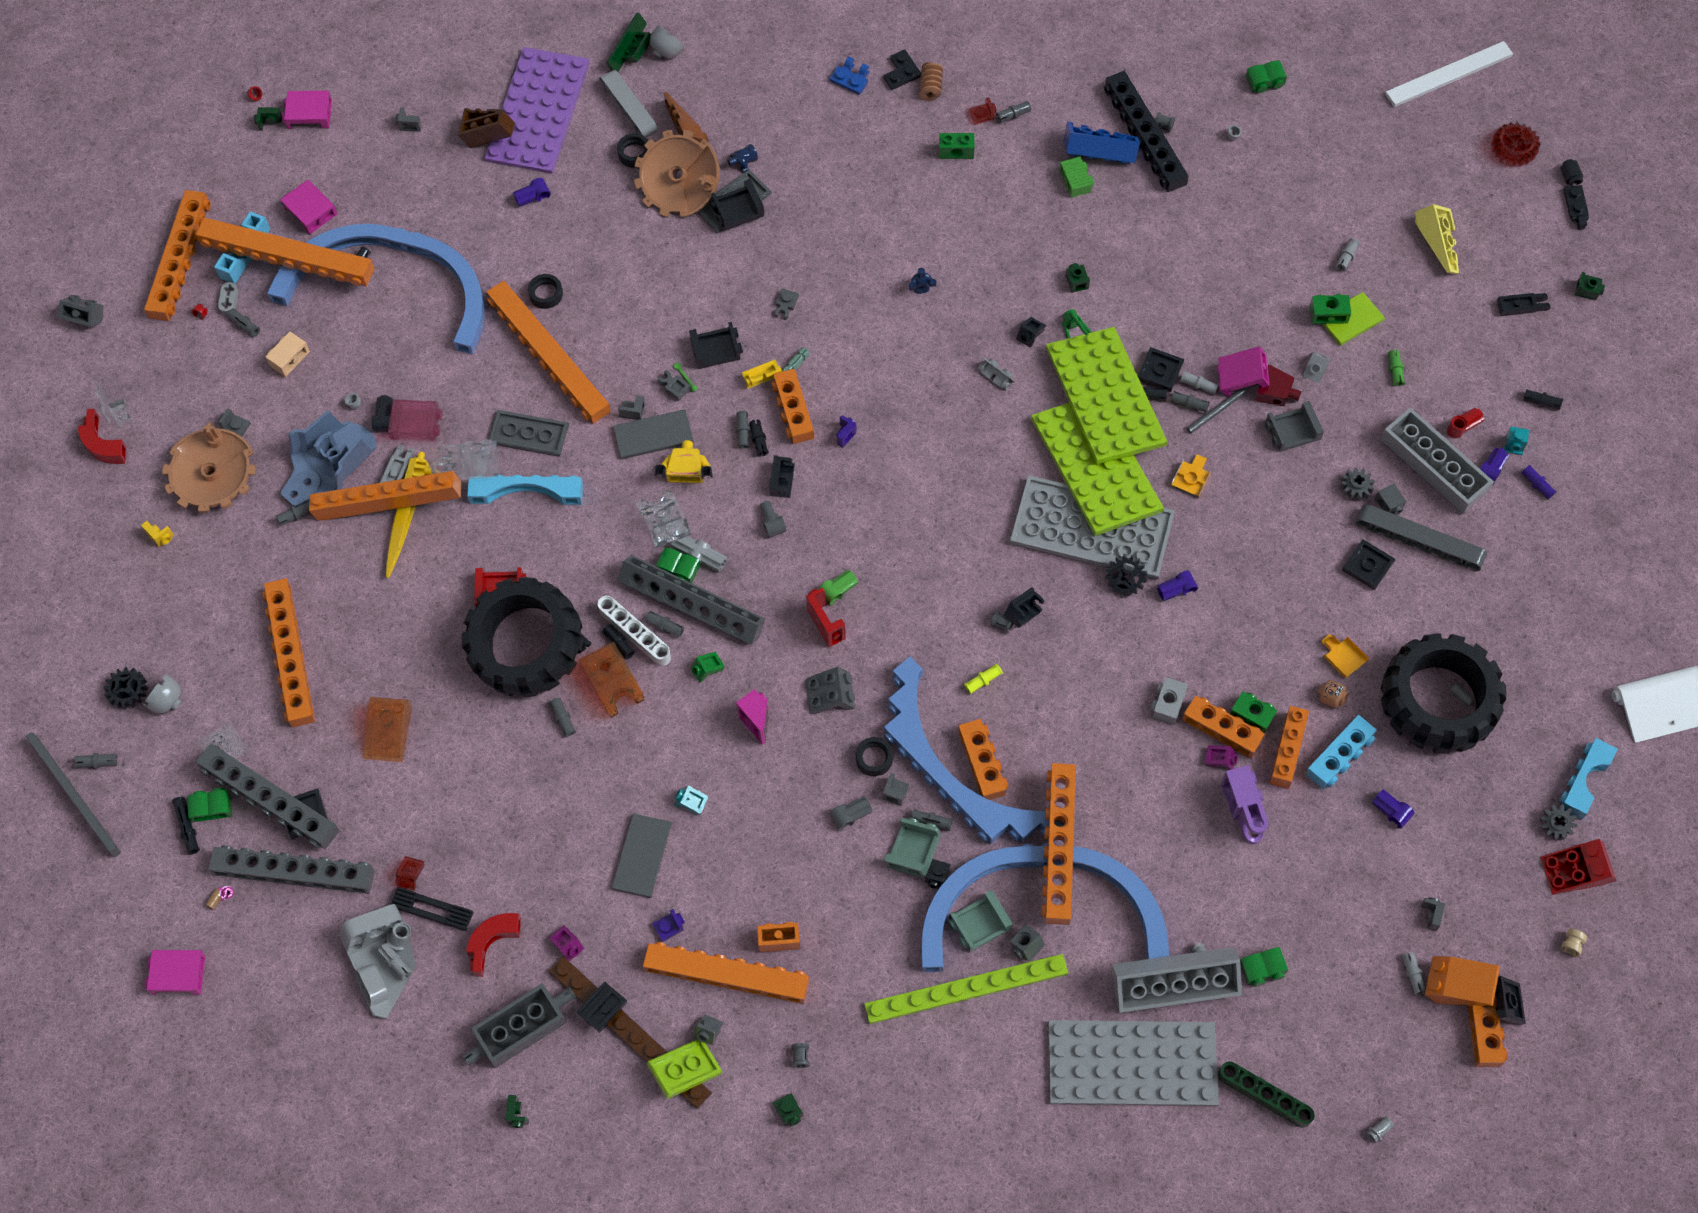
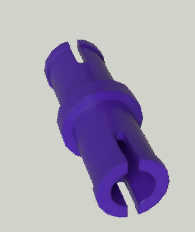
[1521,465,1557,500]

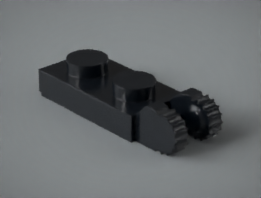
[1497,293,1551,316]

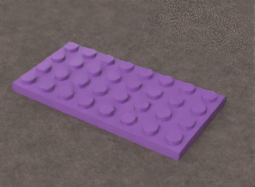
[485,47,590,174]

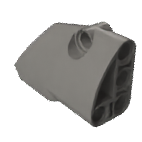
[338,904,416,1019]

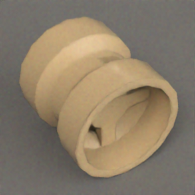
[1560,929,1588,957]

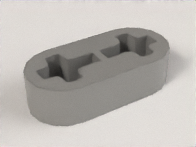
[218,282,239,315]

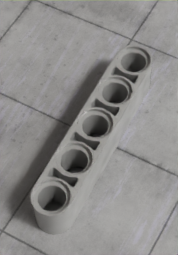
[599,69,658,137]

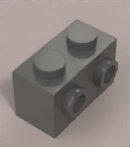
[58,295,104,327]

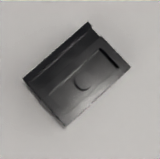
[577,982,627,1033]

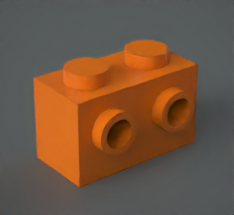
[757,922,800,952]

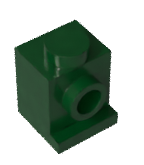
[1065,263,1090,293]
[1575,272,1605,300]

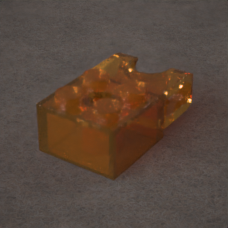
[579,642,645,718]

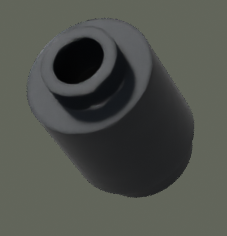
[1560,159,1583,186]

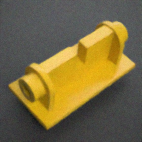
[742,359,782,389]

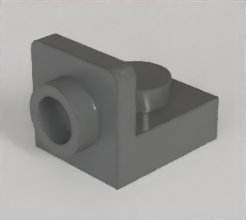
[396,108,422,132]
[219,408,251,437]
[1421,897,1445,931]
[693,1014,723,1045]

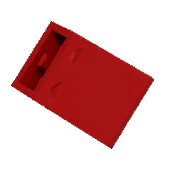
[1540,838,1617,895]

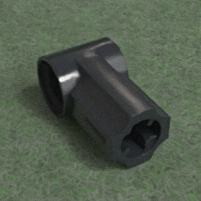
[372,395,394,432]

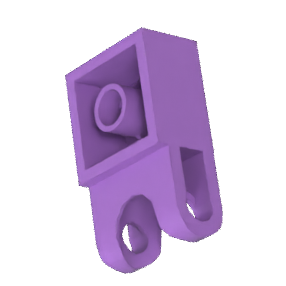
[1221,765,1268,844]

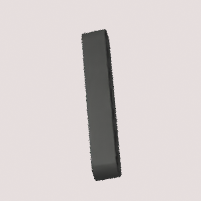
[1356,505,1487,572]

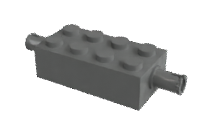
[462,983,576,1068]

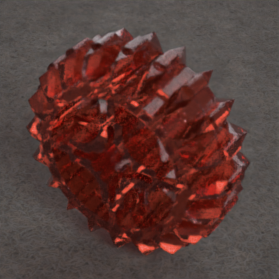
[1491,122,1541,167]

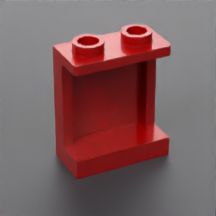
[474,567,527,606]
[806,588,846,647]

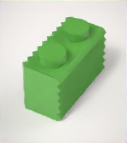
[1059,156,1094,198]

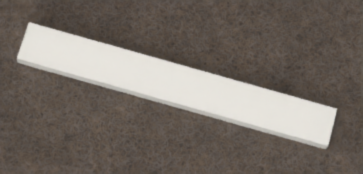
[1385,41,1513,107]

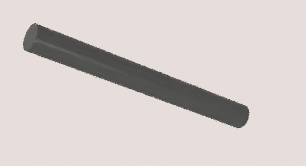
[1186,388,1247,434]

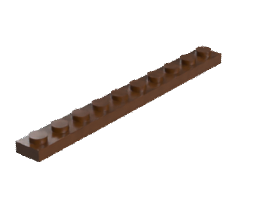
[549,956,712,1109]

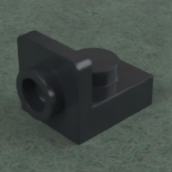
[1016,317,1046,348]
[925,859,951,889]

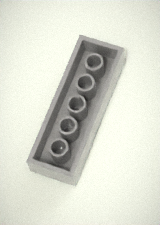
[1380,407,1494,514]
[1112,947,1242,1013]

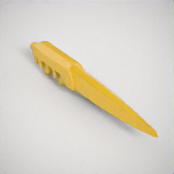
[386,452,436,578]

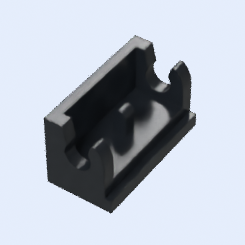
[769,455,795,498]
[1004,587,1045,628]

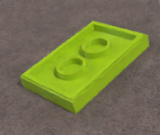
[1323,292,1385,346]
[647,1039,722,1099]

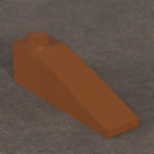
[663,92,709,143]

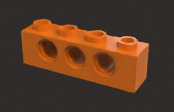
[771,369,814,444]
[1182,695,1265,759]
[1269,705,1309,789]
[958,719,1008,800]
[1468,996,1507,1067]

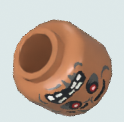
[1318,680,1349,709]

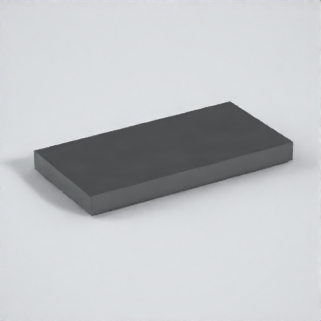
[697,170,772,233]
[613,409,694,460]
[488,410,569,457]
[612,813,672,898]

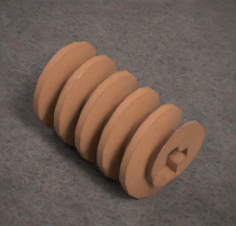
[919,62,943,101]

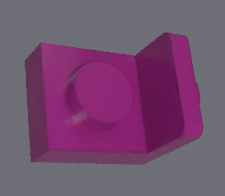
[1205,745,1238,770]
[549,925,584,961]

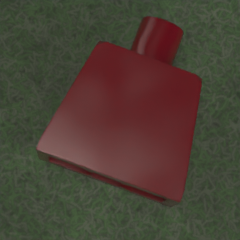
[1255,364,1302,407]

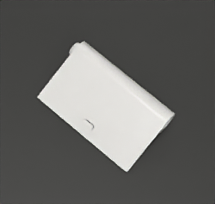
[1612,665,1698,743]

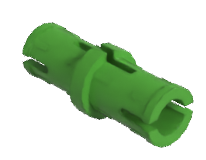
[1388,349,1405,386]

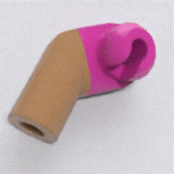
[205,886,234,910]

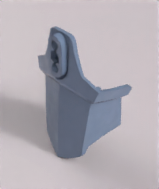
[281,410,377,507]

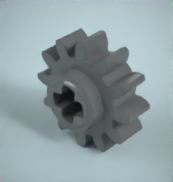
[1340,467,1375,501]
[1540,804,1578,840]

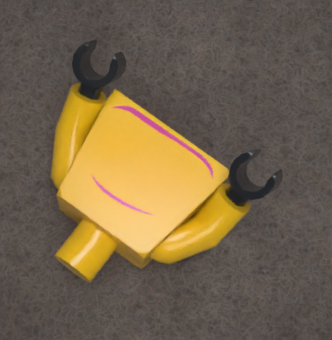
[654,440,713,483]

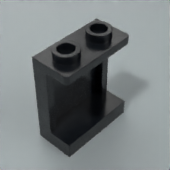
[709,179,765,230]
[689,322,743,369]

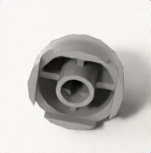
[650,25,684,59]
[143,674,182,714]

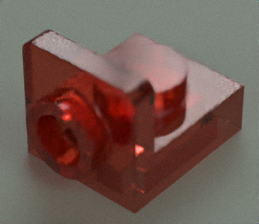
[969,97,997,125]
[395,856,424,891]

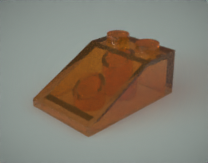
[364,697,412,762]

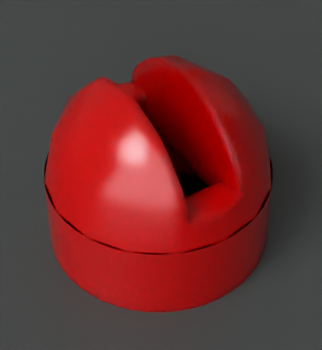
[247,86,263,101]
[191,304,208,320]

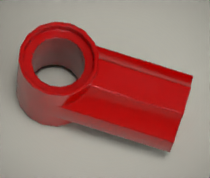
[1447,408,1485,438]

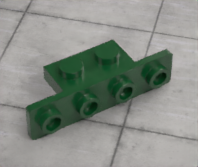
[606,13,651,72]

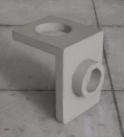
[1303,352,1331,383]

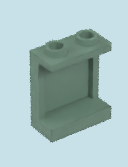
[884,817,941,879]
[948,890,1013,952]

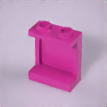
[282,90,332,129]
[280,179,337,235]
[1217,346,1270,397]
[145,950,206,995]

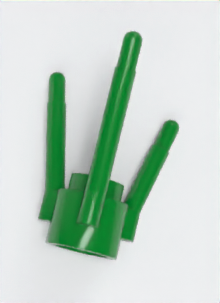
[1062,309,1092,339]

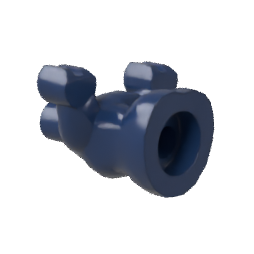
[727,144,758,172]
[909,268,937,294]

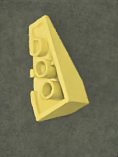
[1415,204,1459,275]

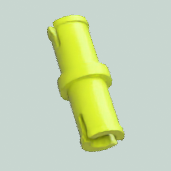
[964,663,1003,694]

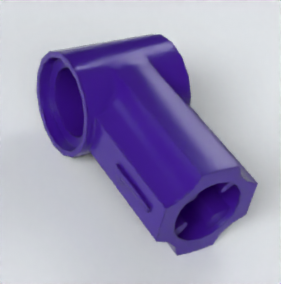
[513,178,551,207]
[1480,448,1509,485]
[1157,570,1198,601]
[1372,789,1415,829]

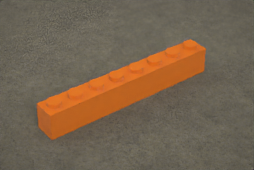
[309,471,461,521]
[643,942,809,1004]

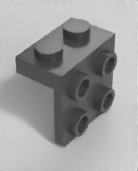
[806,667,855,714]

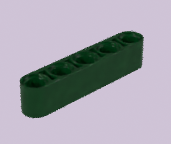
[1218,1061,1315,1128]

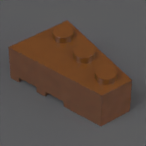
[458,108,515,148]

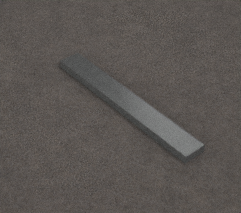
[26,732,121,857]

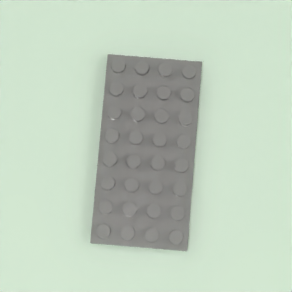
[1010,475,1175,580]
[1048,1020,1219,1106]

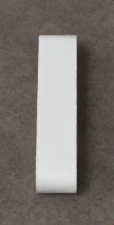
[598,596,671,666]

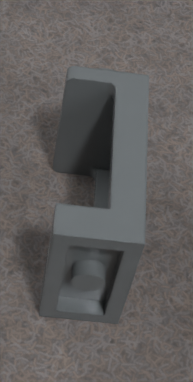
[1265,401,1324,452]

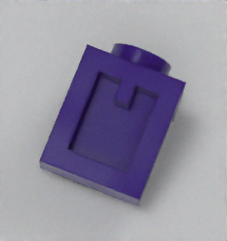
[836,415,857,448]
[652,909,685,942]

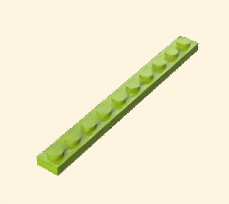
[865,954,1068,1024]

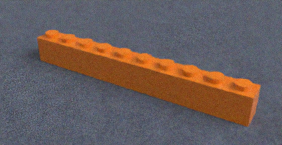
[196,217,375,287]
[486,280,611,424]

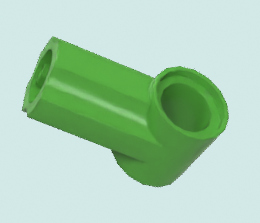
[818,570,858,605]

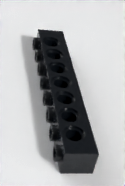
[1104,70,1189,192]

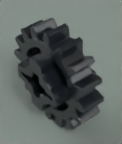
[1105,554,1147,596]
[103,667,148,709]

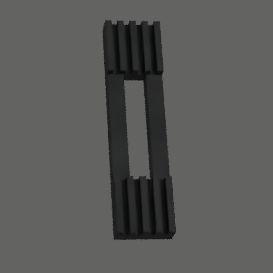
[390,886,474,931]

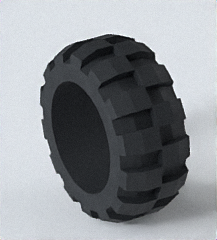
[462,577,584,698]
[1381,633,1506,754]

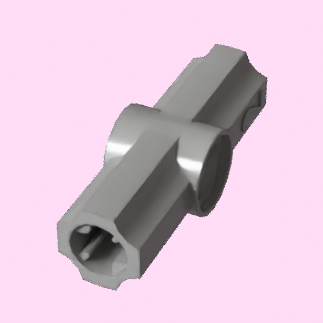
[670,532,727,572]

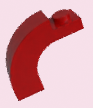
[78,409,126,464]
[466,913,521,977]

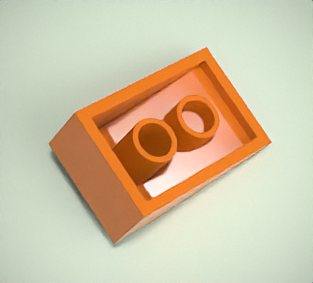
[1425,956,1500,1006]

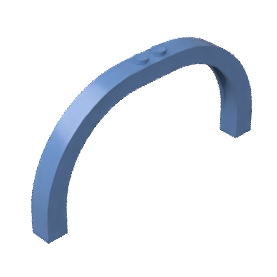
[267,224,485,354]
[922,843,1169,972]

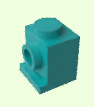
[1504,426,1529,455]

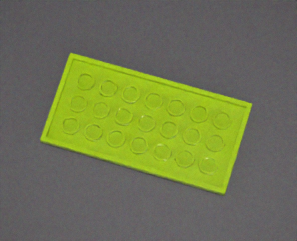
[1046,327,1168,464]
[1031,403,1164,536]

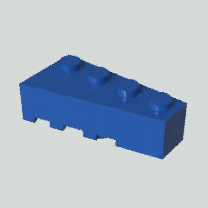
[1063,121,1140,164]

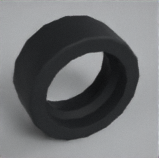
[617,133,648,168]
[528,274,563,309]
[856,737,893,777]

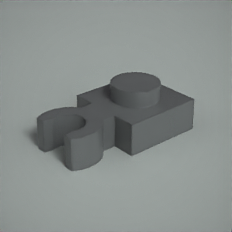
[775,289,799,320]
[657,370,691,401]

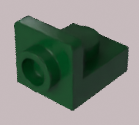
[254,107,282,131]
[773,1093,803,1126]
[506,1095,529,1128]

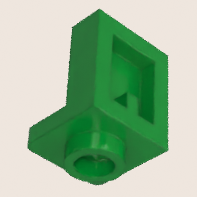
[691,651,725,682]

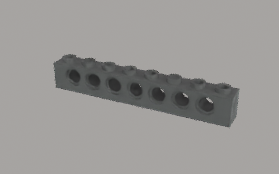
[618,555,765,645]
[196,743,340,850]
[208,845,375,894]

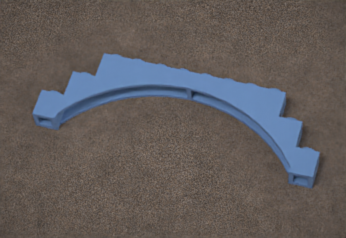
[884,657,1064,844]

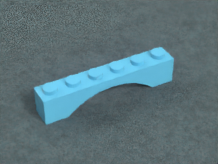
[467,475,583,505]

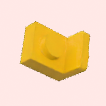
[141,521,174,547]

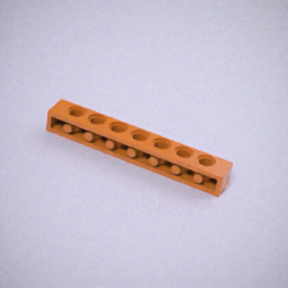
[144,190,211,321]
[262,578,315,728]
[1041,763,1076,925]

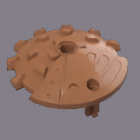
[634,130,720,217]
[162,423,256,513]

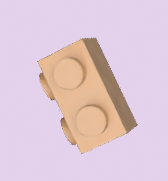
[266,332,310,377]

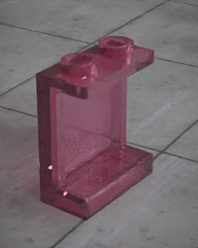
[388,399,442,442]

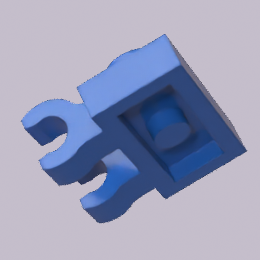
[830,56,870,95]

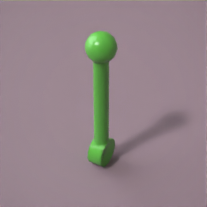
[674,363,697,392]

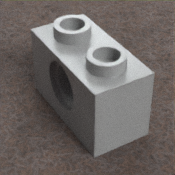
[1151,677,1188,725]

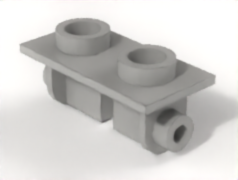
[978,357,1015,390]

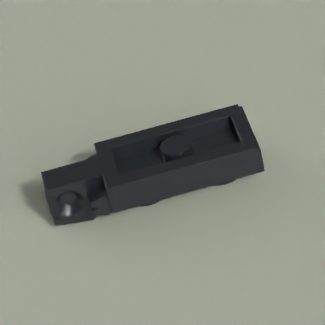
[1563,185,1589,230]

